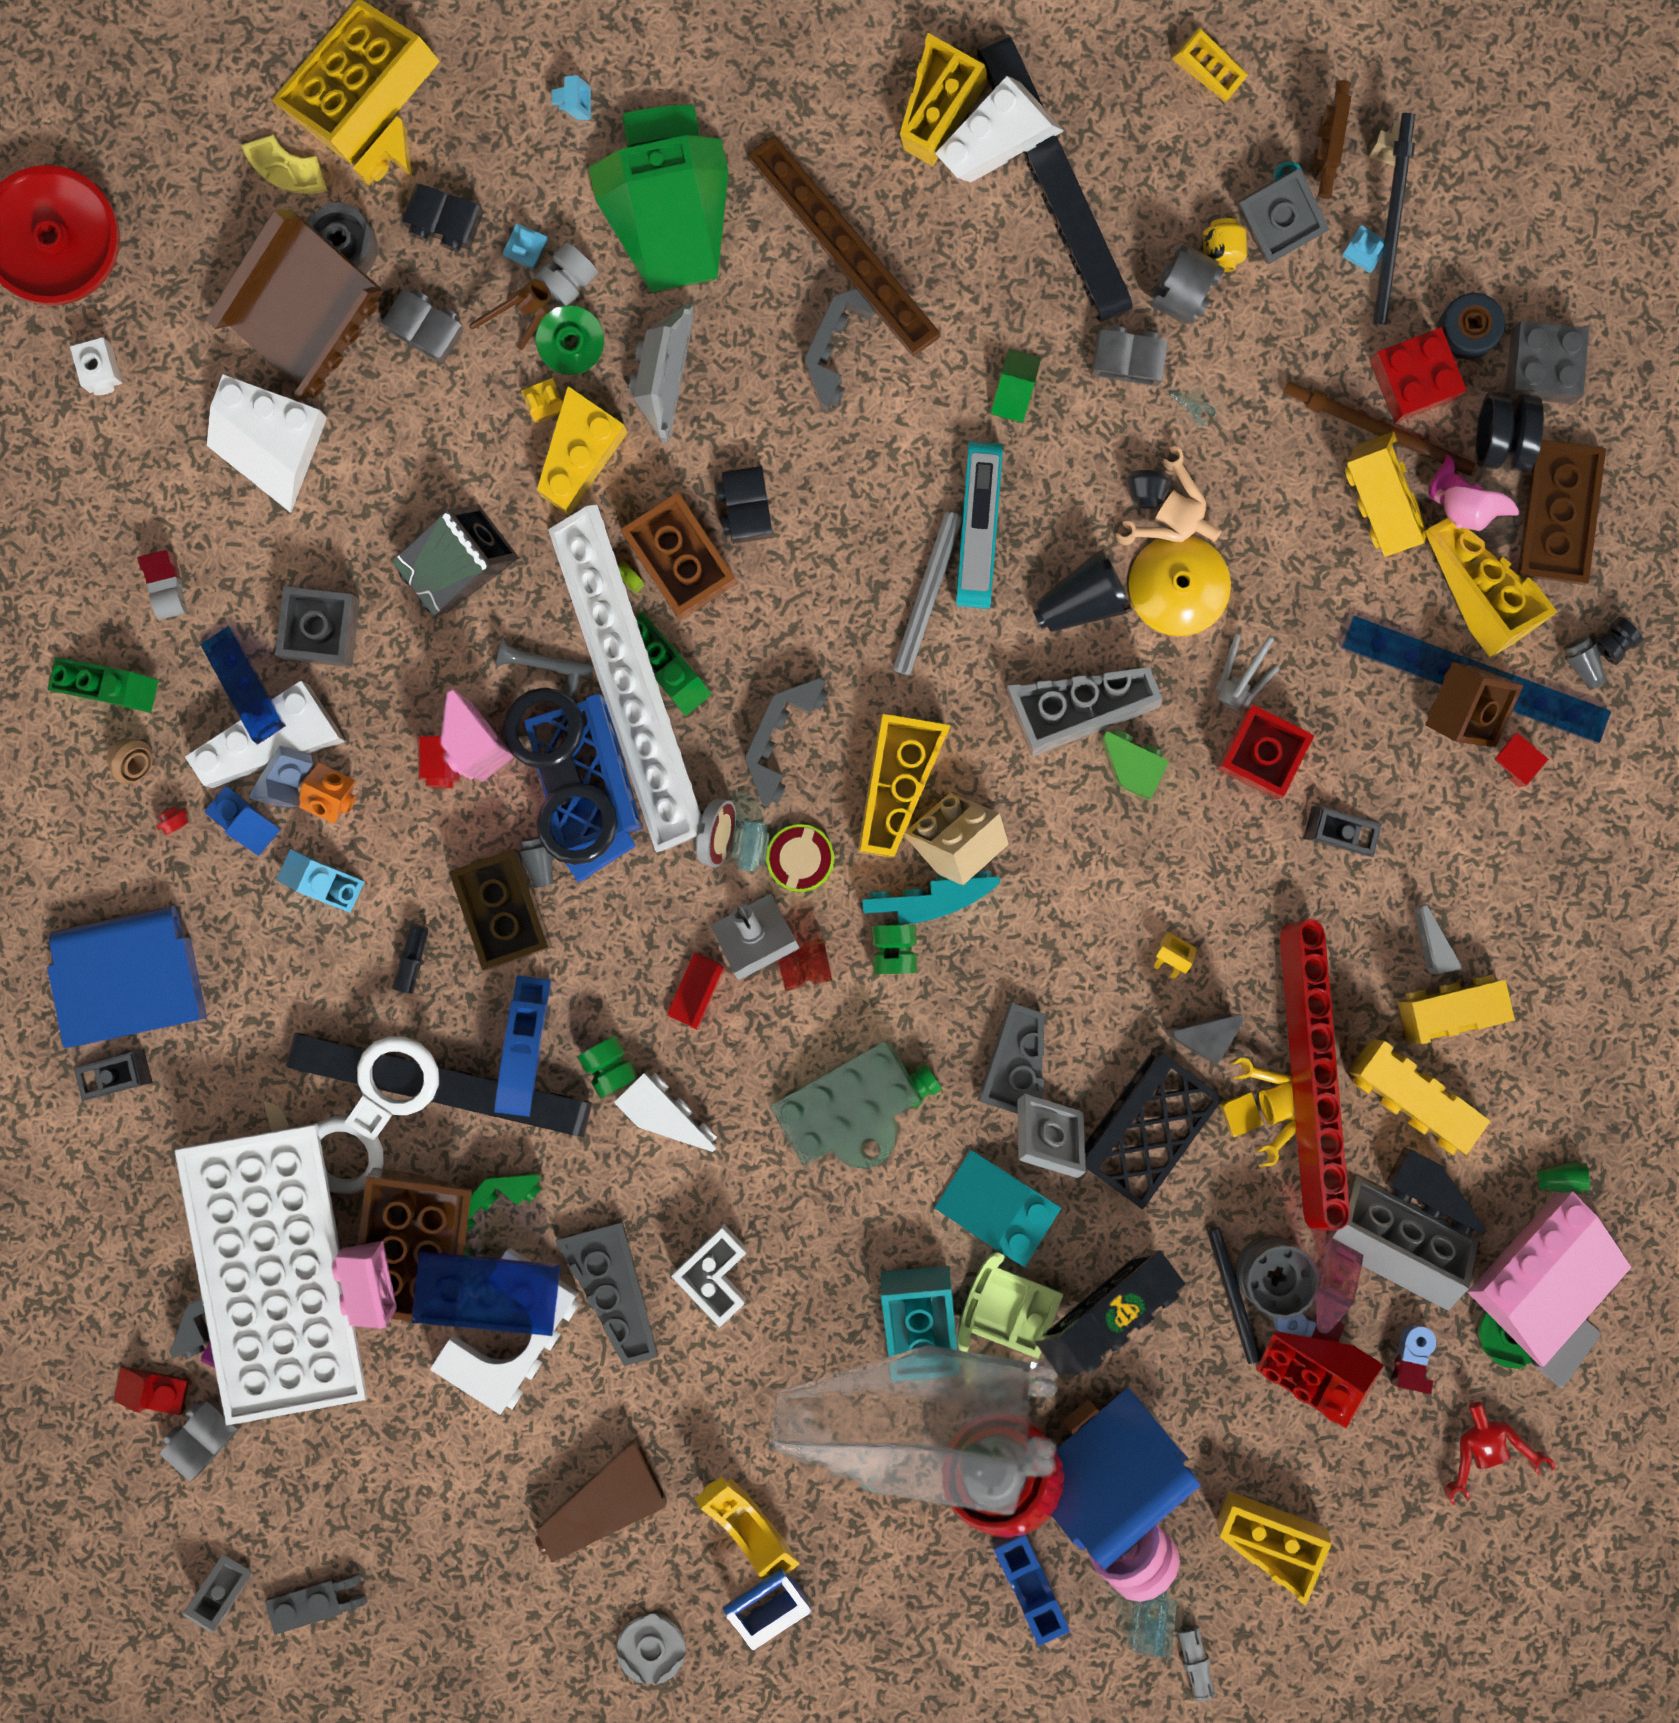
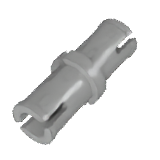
[1177,1625,1216,1702]

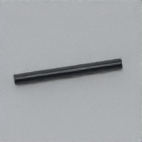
[1207,1227,1261,1364]

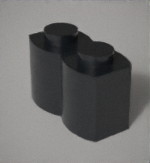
[402,183,484,252]
[716,466,773,544]

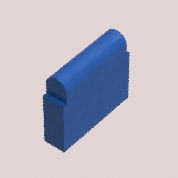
[47,906,207,1048]
[1051,1387,1201,1570]

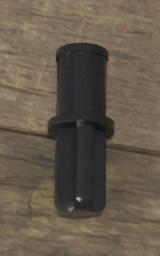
[392,924,429,994]

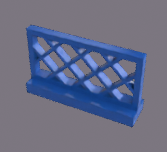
[524,694,643,850]

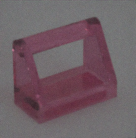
[1316,1239,1364,1333]

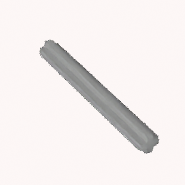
[893,511,962,675]

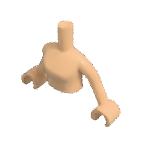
[1115,446,1222,545]

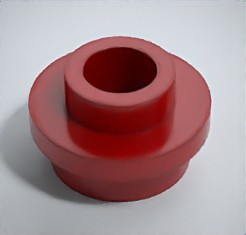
[155,806,190,836]

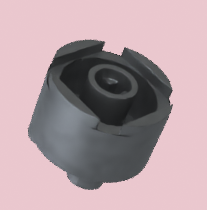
[306,202,378,274]
[1149,243,1225,324]

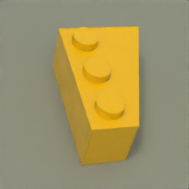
[900,32,988,167]

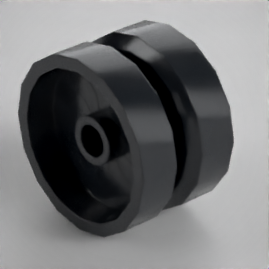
[1475,391,1544,472]

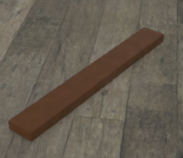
[747,135,941,357]

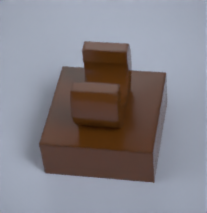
[1059,1393,1100,1434]

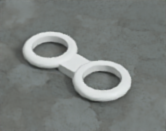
[317,1036,439,1194]

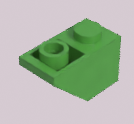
[1101,729,1169,800]

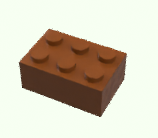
[620,492,737,621]

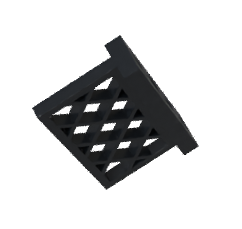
[1085,1048,1224,1210]

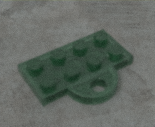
[769,1039,923,1169]

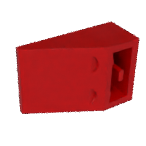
[1257,1331,1384,1429]

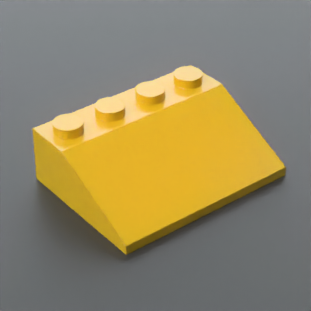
[272,0,440,165]

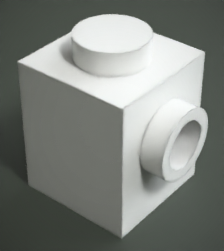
[70,337,123,395]

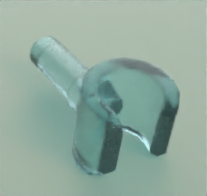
[1170,390,1216,426]

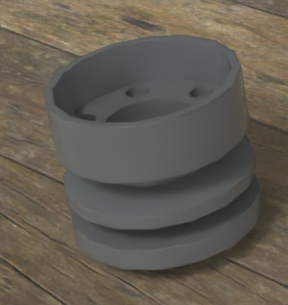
[1235,1235,1320,1319]

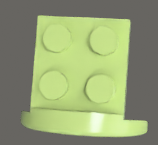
[957,1252,1064,1359]

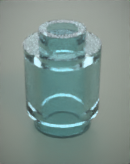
[731,821,770,872]

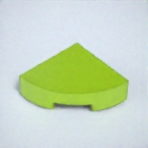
[618,560,645,593]

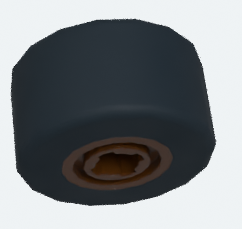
[1438,292,1505,360]

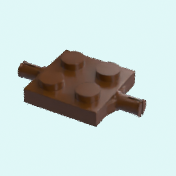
[1310,80,1352,199]

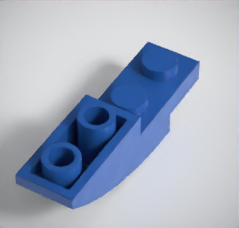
[495,975,551,1117]

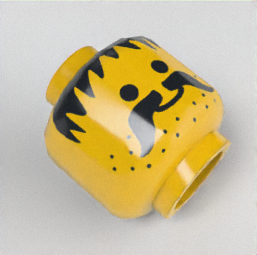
[1202,218,1248,272]

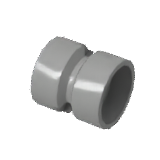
[534,242,598,306]

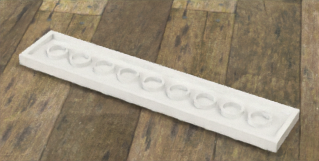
[548,505,705,853]

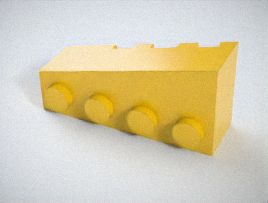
[858,714,951,858]

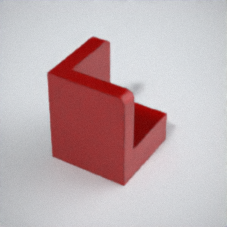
[1495,733,1549,788]

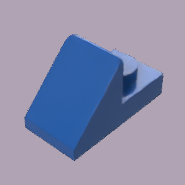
[204,786,281,856]

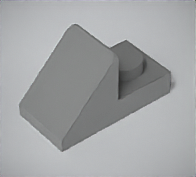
[183,1554,252,1633]

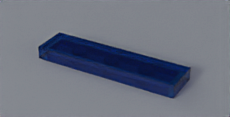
[200,625,286,745]

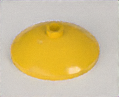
[1128,536,1231,636]

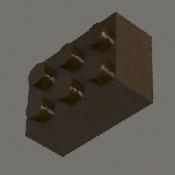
[449,849,553,970]

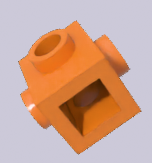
[299,762,356,824]

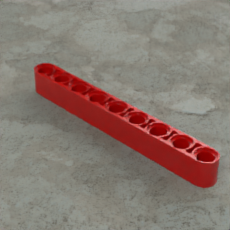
[1280,919,1350,1231]

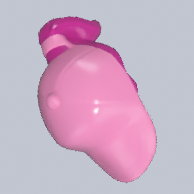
[1428,455,1519,531]

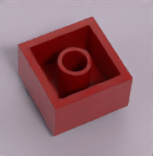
[1370,327,1467,423]
[1216,704,1315,800]

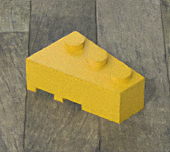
[537,386,628,516]
[1345,431,1427,557]
[1397,974,1515,1044]
[1216,1491,1332,1606]

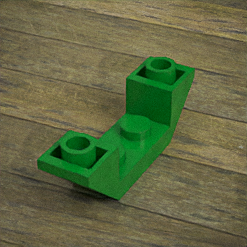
[461,1172,544,1283]

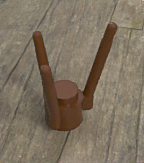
[469,279,551,350]

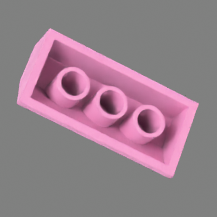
[441,689,514,782]

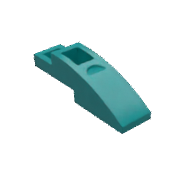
[862,871,1000,925]

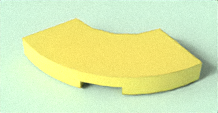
[241,135,328,194]

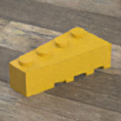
[1347,1039,1491,1155]

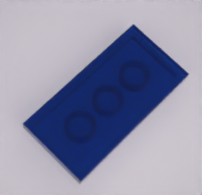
[412,1251,561,1336]

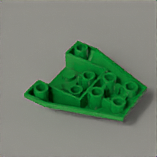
[588,135,729,294]

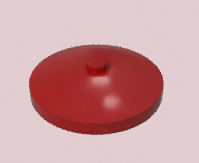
[0,165,120,306]

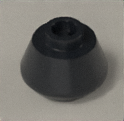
[1126,470,1173,509]

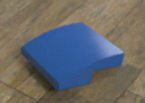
[551,784,637,883]

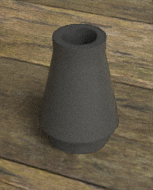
[1564,636,1608,690]
[519,836,554,888]

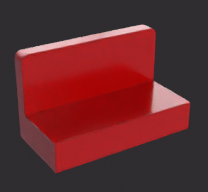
[667,952,726,1030]

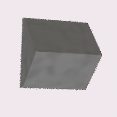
[1165,1013,1244,1064]

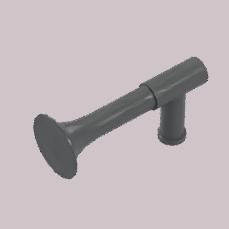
[495,635,593,701]

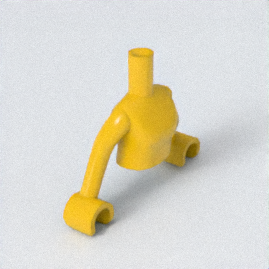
[1229,1058,1296,1167]

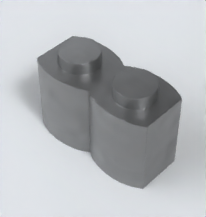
[381,289,464,365]
[1091,326,1168,386]
[160,1398,243,1482]

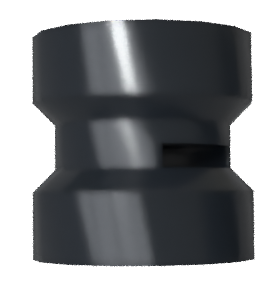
[1593,617,1643,665]

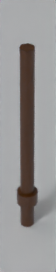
[1283,380,1476,476]

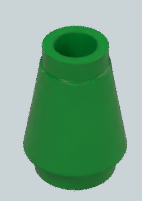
[1537,1160,1590,1195]

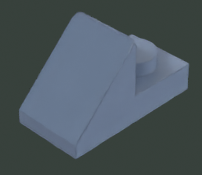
[250,745,313,808]

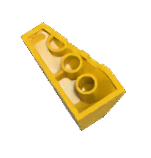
[1425,518,1557,658]

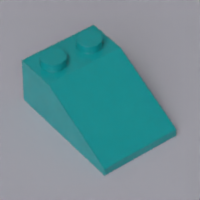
[935,1150,1061,1267]
[881,1266,960,1382]

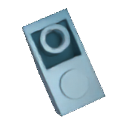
[276,849,365,913]

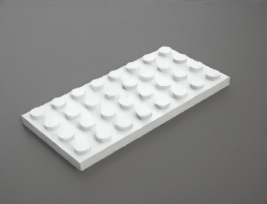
[175,1123,367,1426]

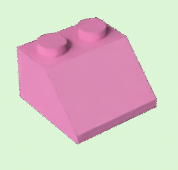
[332,1241,397,1329]

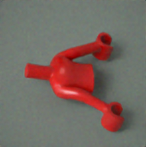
[1444,1401,1555,1505]

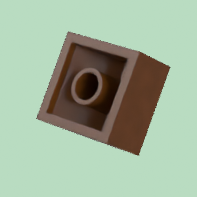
[1425,662,1524,748]

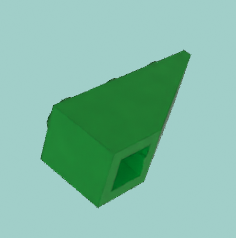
[636,612,712,716]
[48,657,159,713]

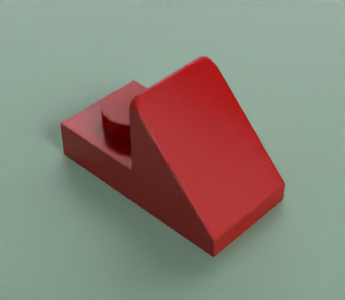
[114,1366,189,1415]

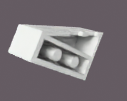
[935,76,1064,182]

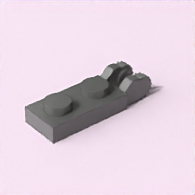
[265,1573,368,1635]

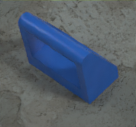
[722,1568,811,1650]

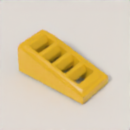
[1171,28,1248,102]

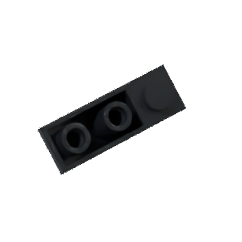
[1385,1147,1487,1236]

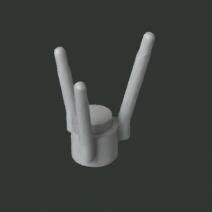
[1215,633,1279,712]

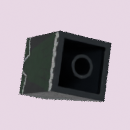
[393,504,520,616]

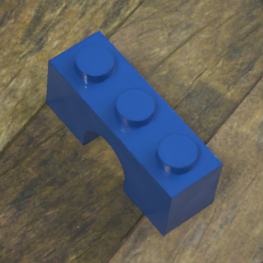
[991,1534,1070,1646]

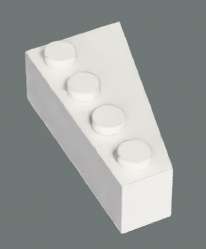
[185,681,346,788]

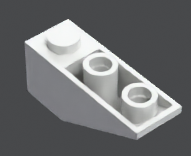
[614,1072,718,1152]

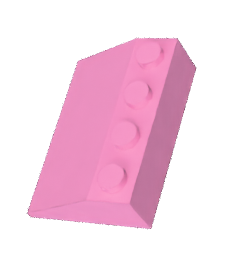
[1467,1192,1631,1367]

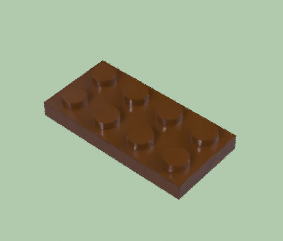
[1518,440,1606,585]

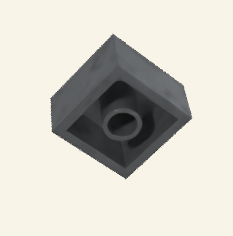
[1505,321,1590,404]
[275,586,360,667]

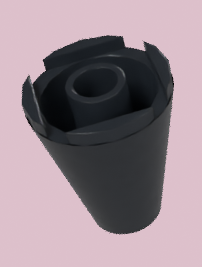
[1033,549,1133,632]

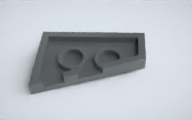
[977,1002,1044,1114]

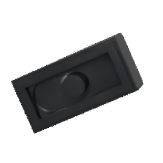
[1303,806,1382,857]
[74,1050,153,1101]

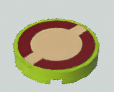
[766,824,835,893]

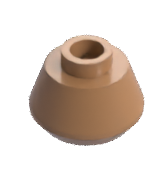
[106,739,153,784]

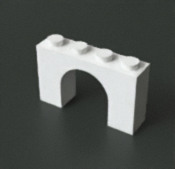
[430,1248,580,1415]

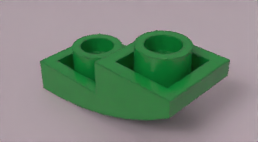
[622,105,699,148]

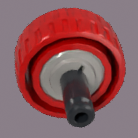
[942,1414,1064,1538]

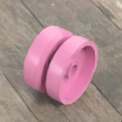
[1090,1523,1180,1602]

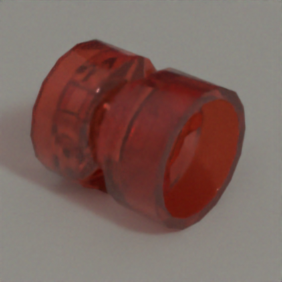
[778,938,833,992]

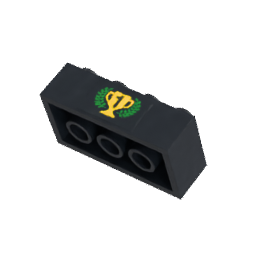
[1034,1250,1186,1376]

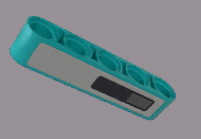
[955,440,1003,609]

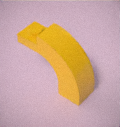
[694,1476,800,1579]

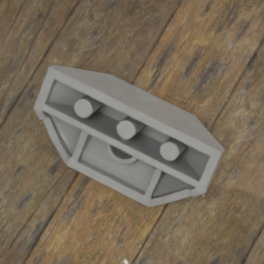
[629,304,695,445]

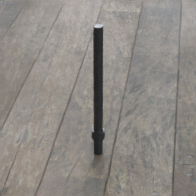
[1373,113,1416,325]

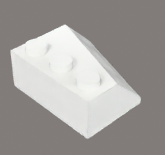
[207,375,327,513]

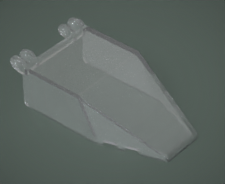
[769,1345,1057,1514]

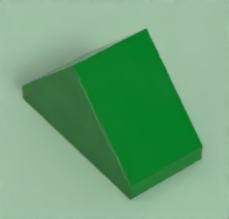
[991,349,1041,423]

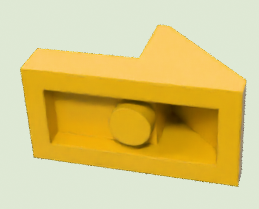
[353,116,412,186]

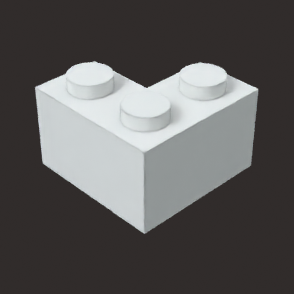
[671,1224,748,1328]

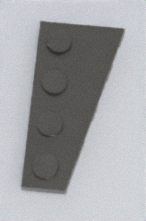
[555,1221,659,1366]

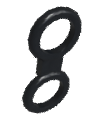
[503,687,618,865]

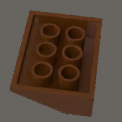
[358,1168,472,1327]

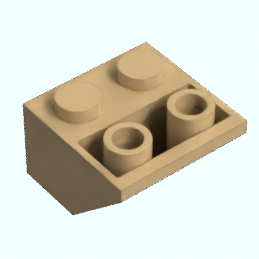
[904,793,1009,885]

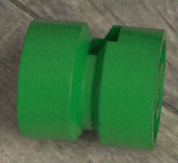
[872,925,917,974]
[577,1035,639,1099]

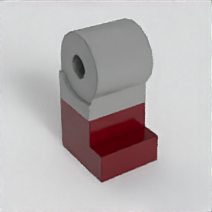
[137,549,187,620]

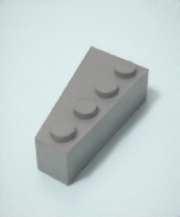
[1007,667,1163,757]

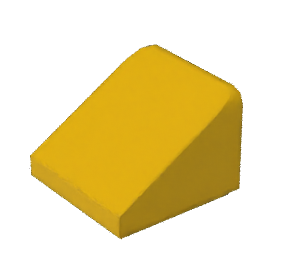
[1219,1092,1264,1137]

